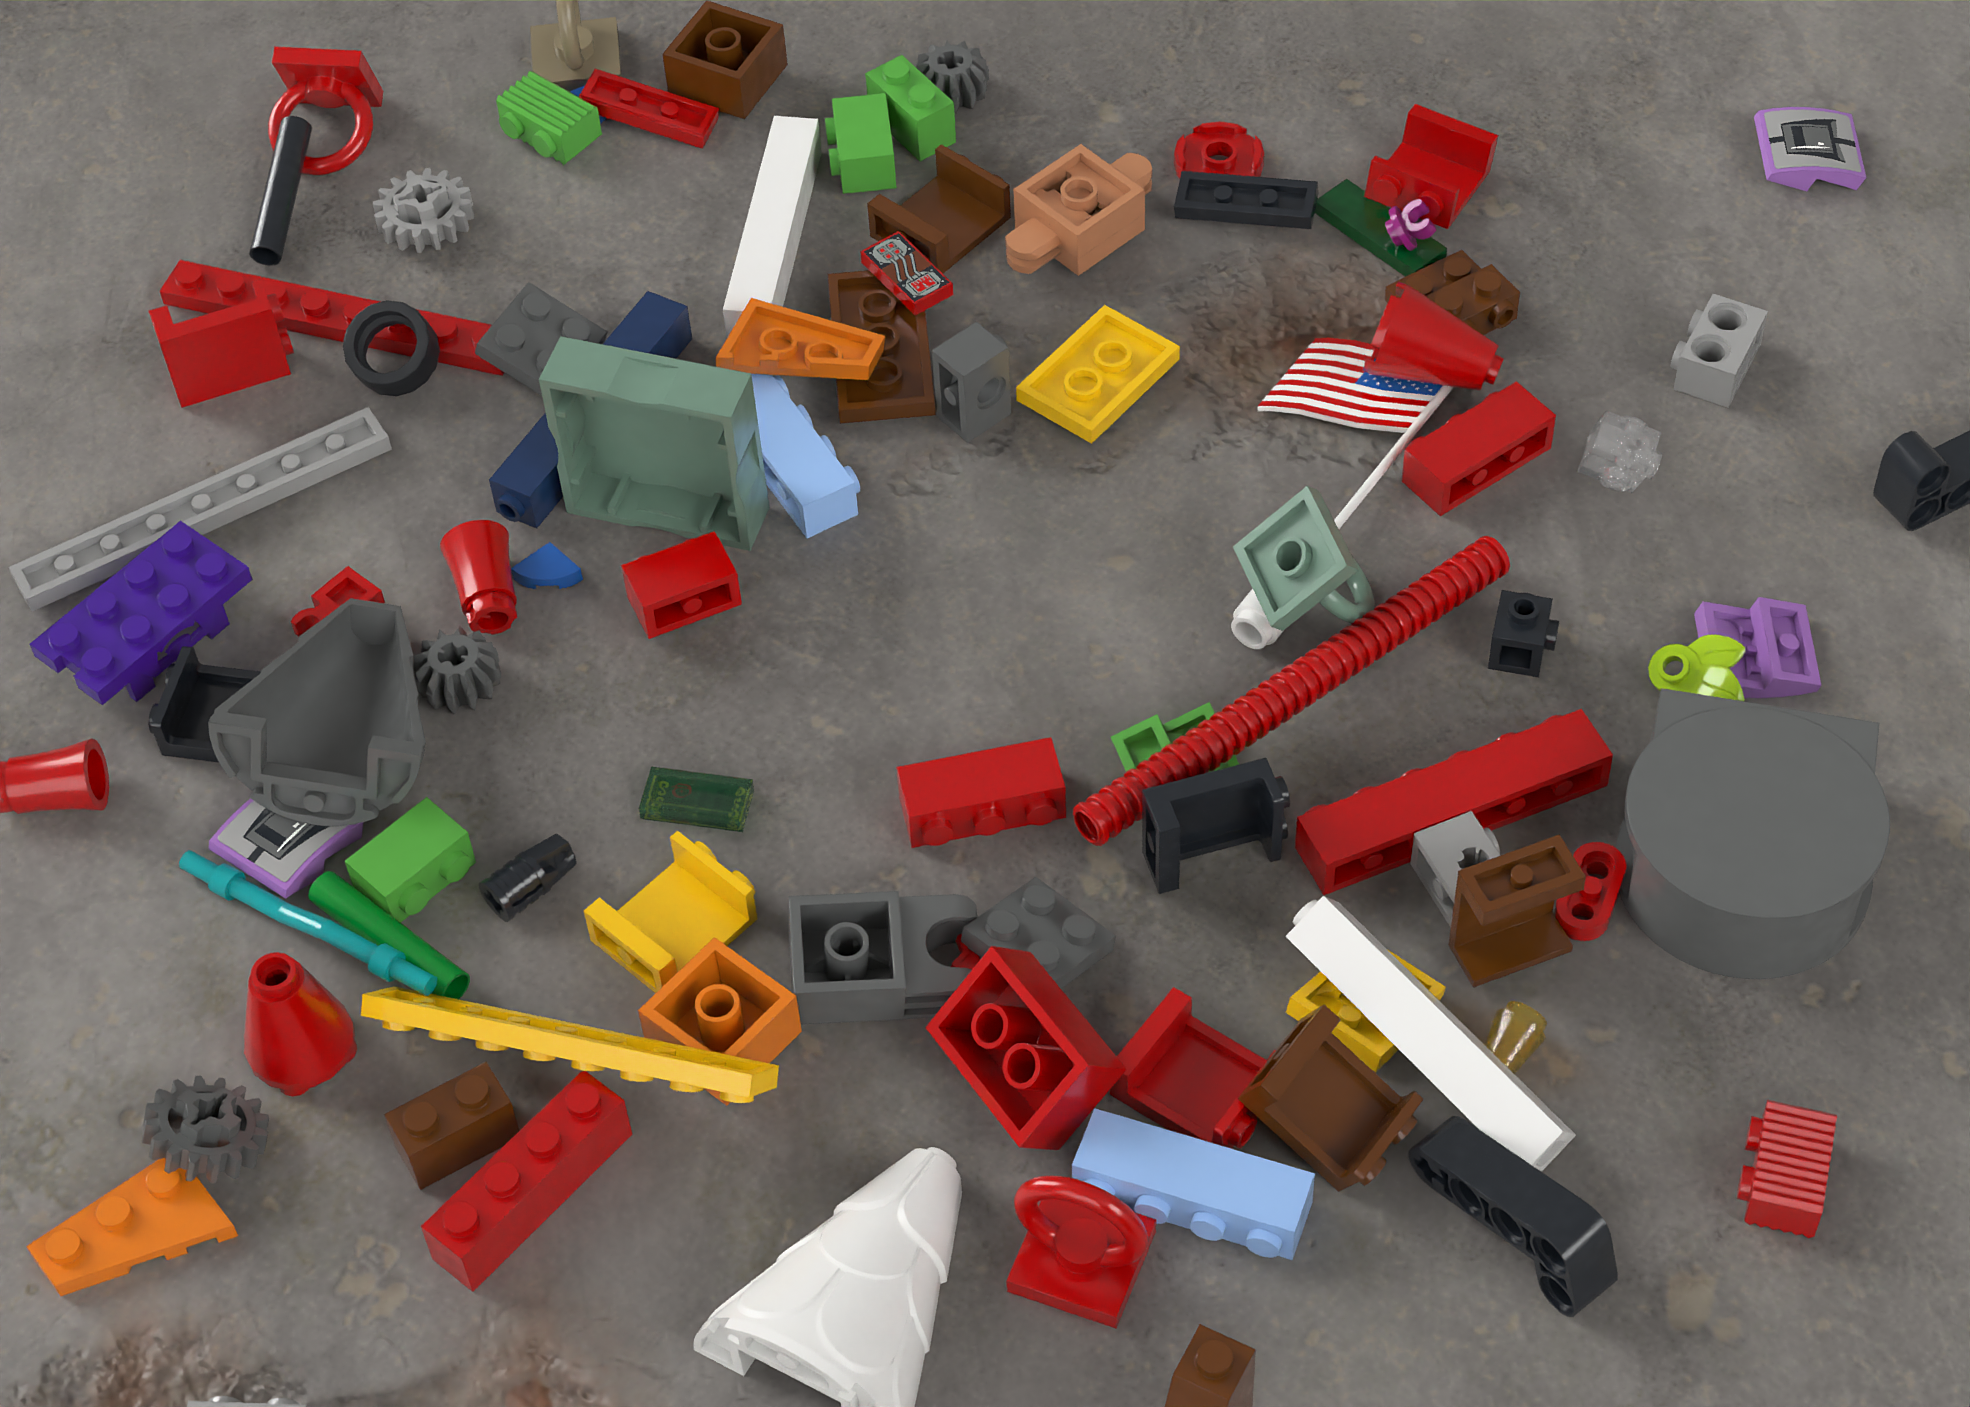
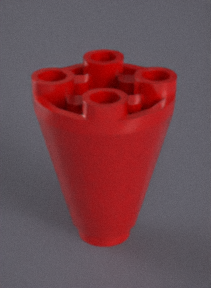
[244,952,357,1096]

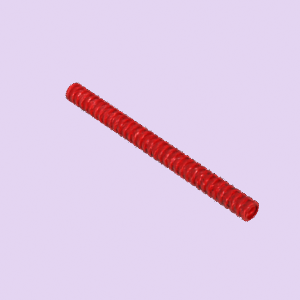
[1073,536,1510,846]

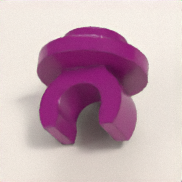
[1385,199,1437,251]

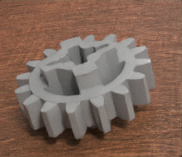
[373,168,474,253]

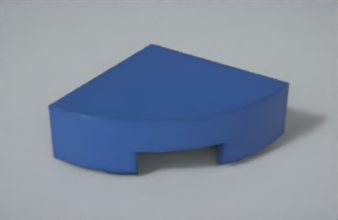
[511,542,583,589]

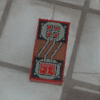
[860,231,953,316]

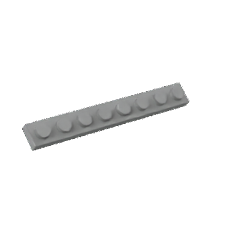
[9,407,392,612]

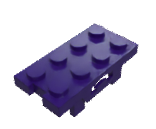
[30,520,253,705]

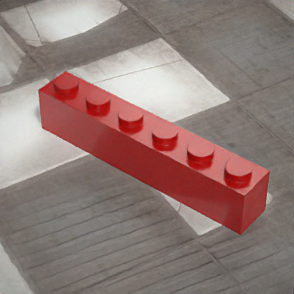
[1295,708,1613,895]

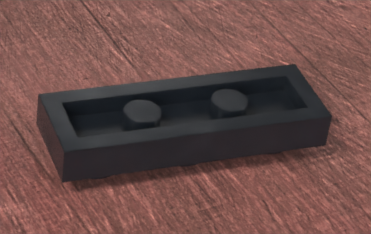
[1174,171,1319,229]

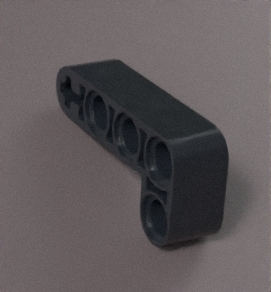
[1873,430,1970,531]
[1408,1116,1618,1317]

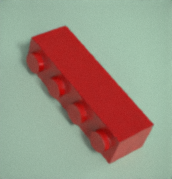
[421,1071,633,1292]

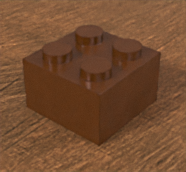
[662,0,788,119]

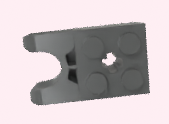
[789,891,977,1024]

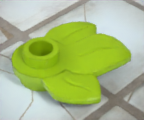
[1648,634,1746,701]

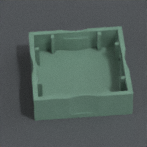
[539,336,770,551]

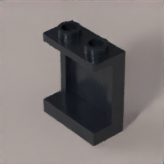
[148,646,261,762]
[1142,758,1290,894]

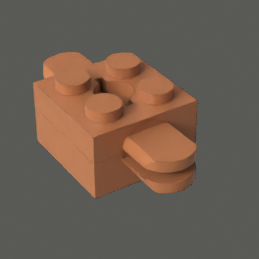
[1005,144,1152,276]

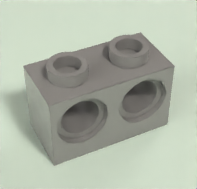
[1670,294,1768,408]

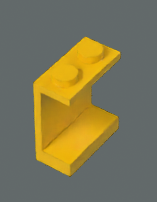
[584,830,758,993]

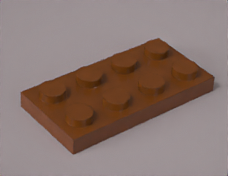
[828,270,936,424]

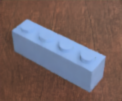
[751,374,860,538]
[1072,1108,1315,1260]

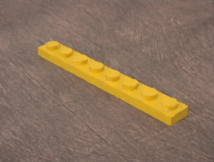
[361,986,779,1103]

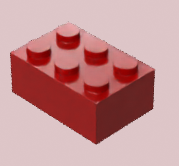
[925,946,1127,1150]

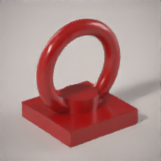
[268,46,384,175]
[1006,1176,1156,1329]

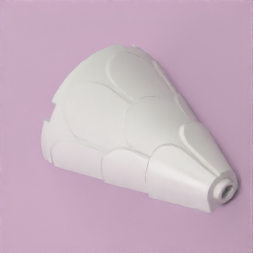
[693,1147,962,1407]

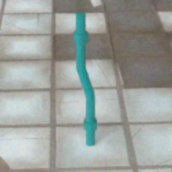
[179,850,437,996]

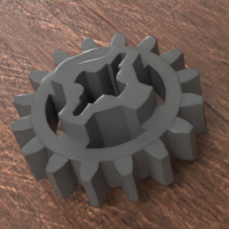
[142,1076,269,1183]

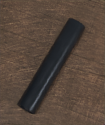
[249,116,312,266]

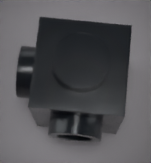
[1488,590,1559,678]

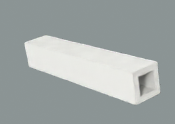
[723,116,822,338]
[1286,896,1576,1172]

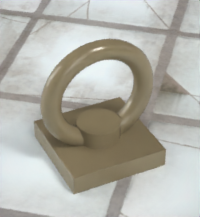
[530,0,622,92]

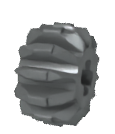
[916,41,989,113]
[413,626,501,714]

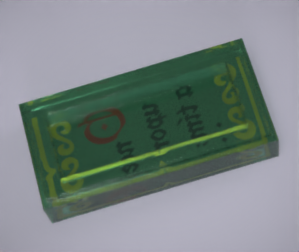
[639,766,754,832]

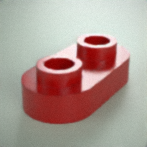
[1554,842,1626,941]

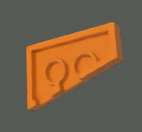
[716,298,885,380]
[26,1158,238,1297]

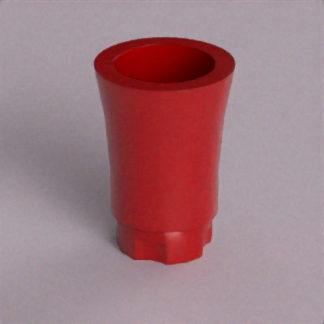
[440,520,517,635]
[0,738,109,814]

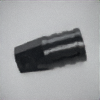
[479,834,577,922]

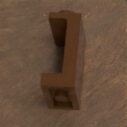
[1238,1004,1423,1192]

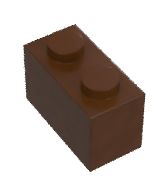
[384,1062,520,1190]

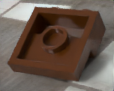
[1385,250,1520,335]

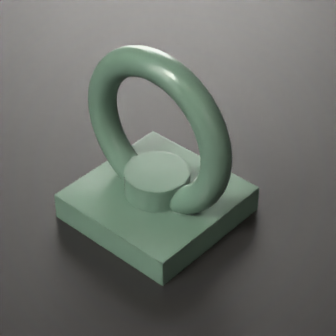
[1233,486,1375,631]

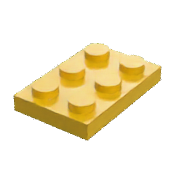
[1016,305,1180,444]

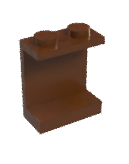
[867,144,1011,273]
[1448,834,1586,988]

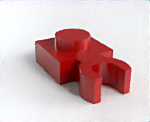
[291,566,385,637]

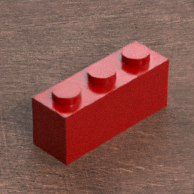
[1402,381,1556,517]
[896,737,1066,848]

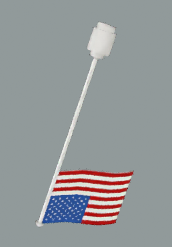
[1231,338,1454,649]

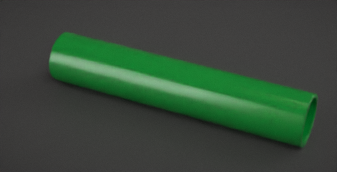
[308,871,470,1000]

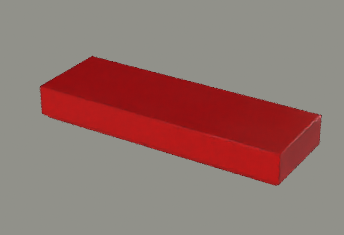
[579,68,719,149]

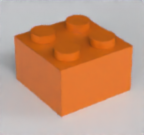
[638,937,802,1106]

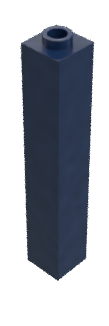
[489,291,692,529]

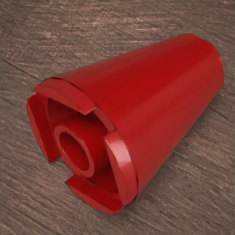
[1363,281,1504,391]

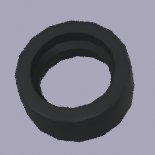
[343,300,440,396]

